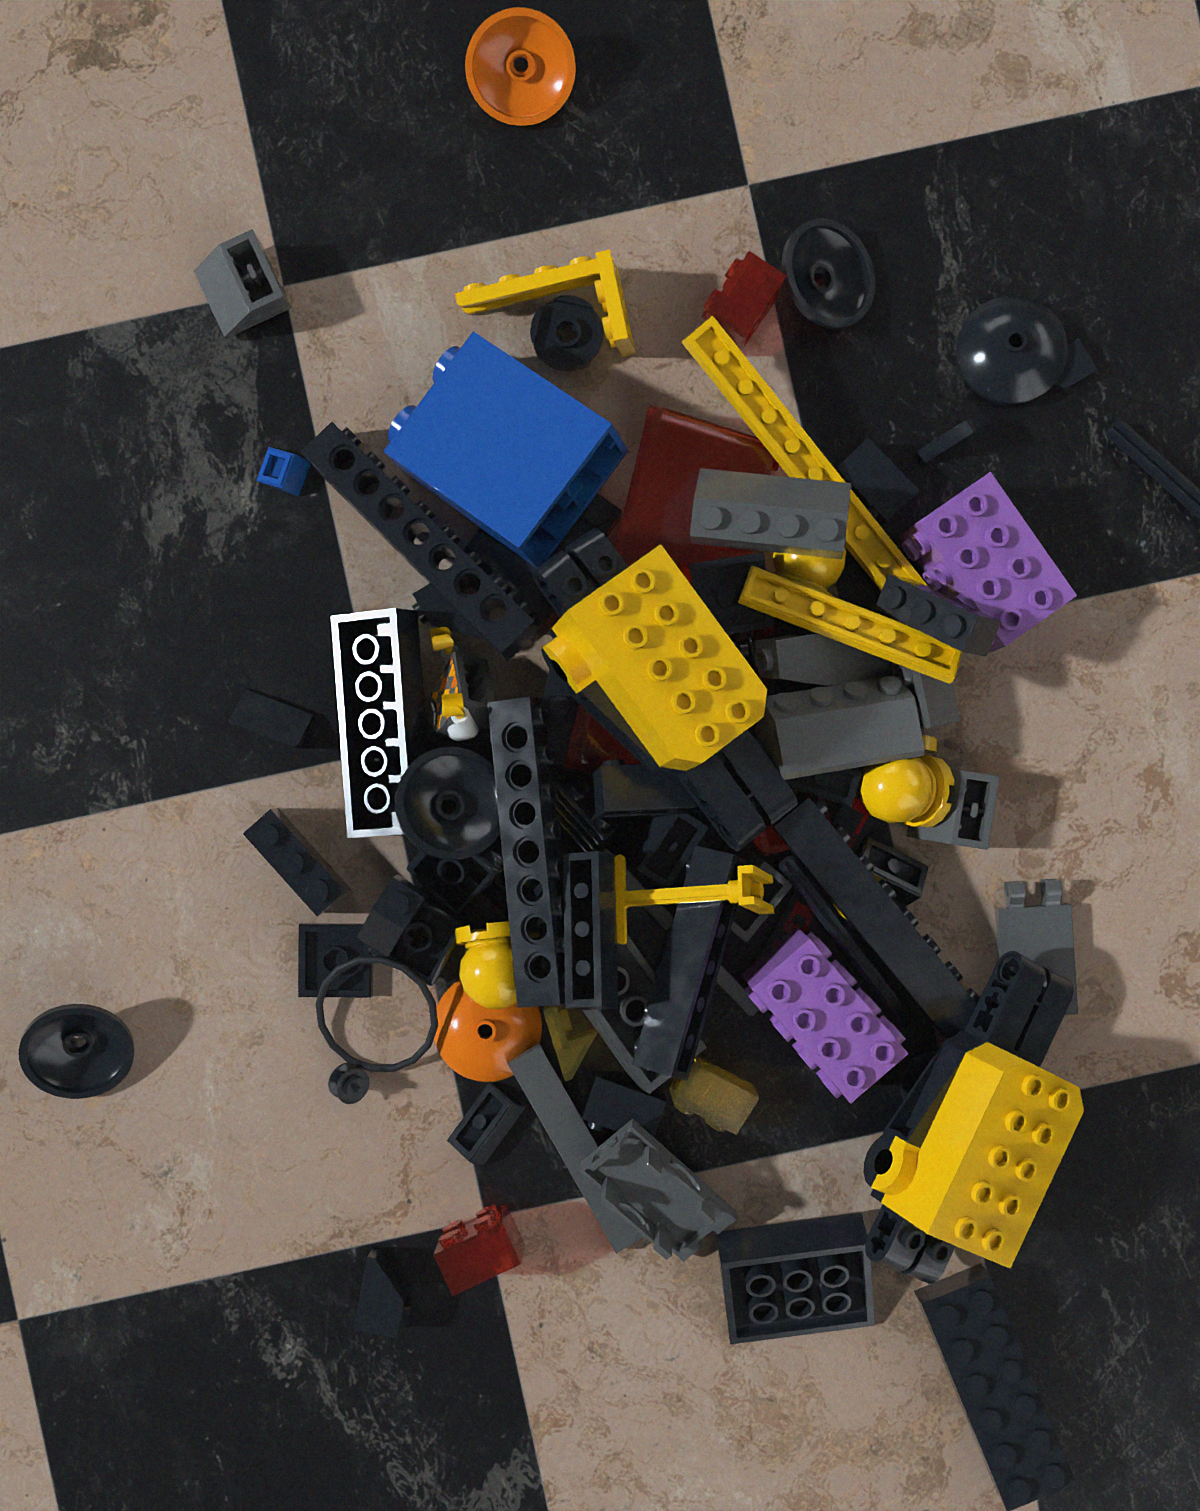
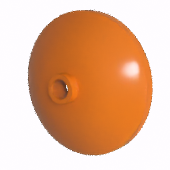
[465,7,576,126]
[434,980,542,1082]

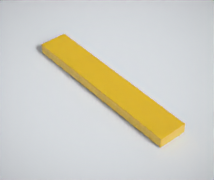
[738,565,963,684]

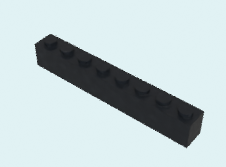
[771,792,980,1040]

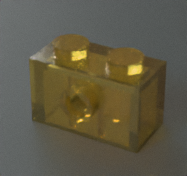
[669,1055,759,1135]

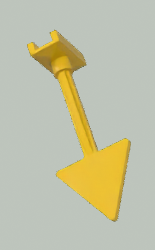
[615,854,774,945]

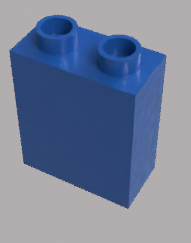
[383,331,629,568]

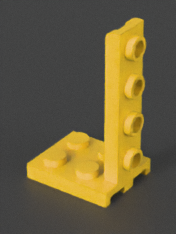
[454,249,636,357]

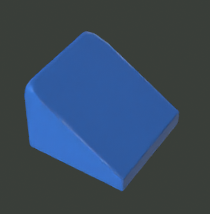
[256,447,310,496]

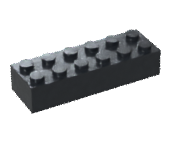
[331,608,428,838]
[914,1263,1076,1511]

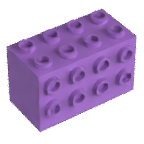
[899,472,1077,653]
[741,927,908,1103]

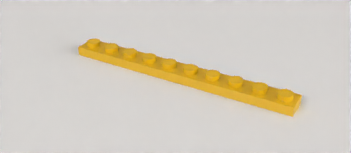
[681,315,929,591]

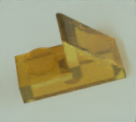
[543,1005,597,1081]

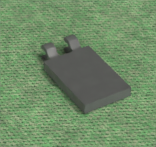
[995,879,1078,1015]

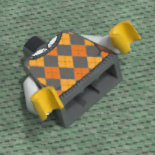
[429,627,495,742]

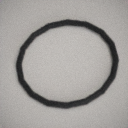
[315,956,438,1072]

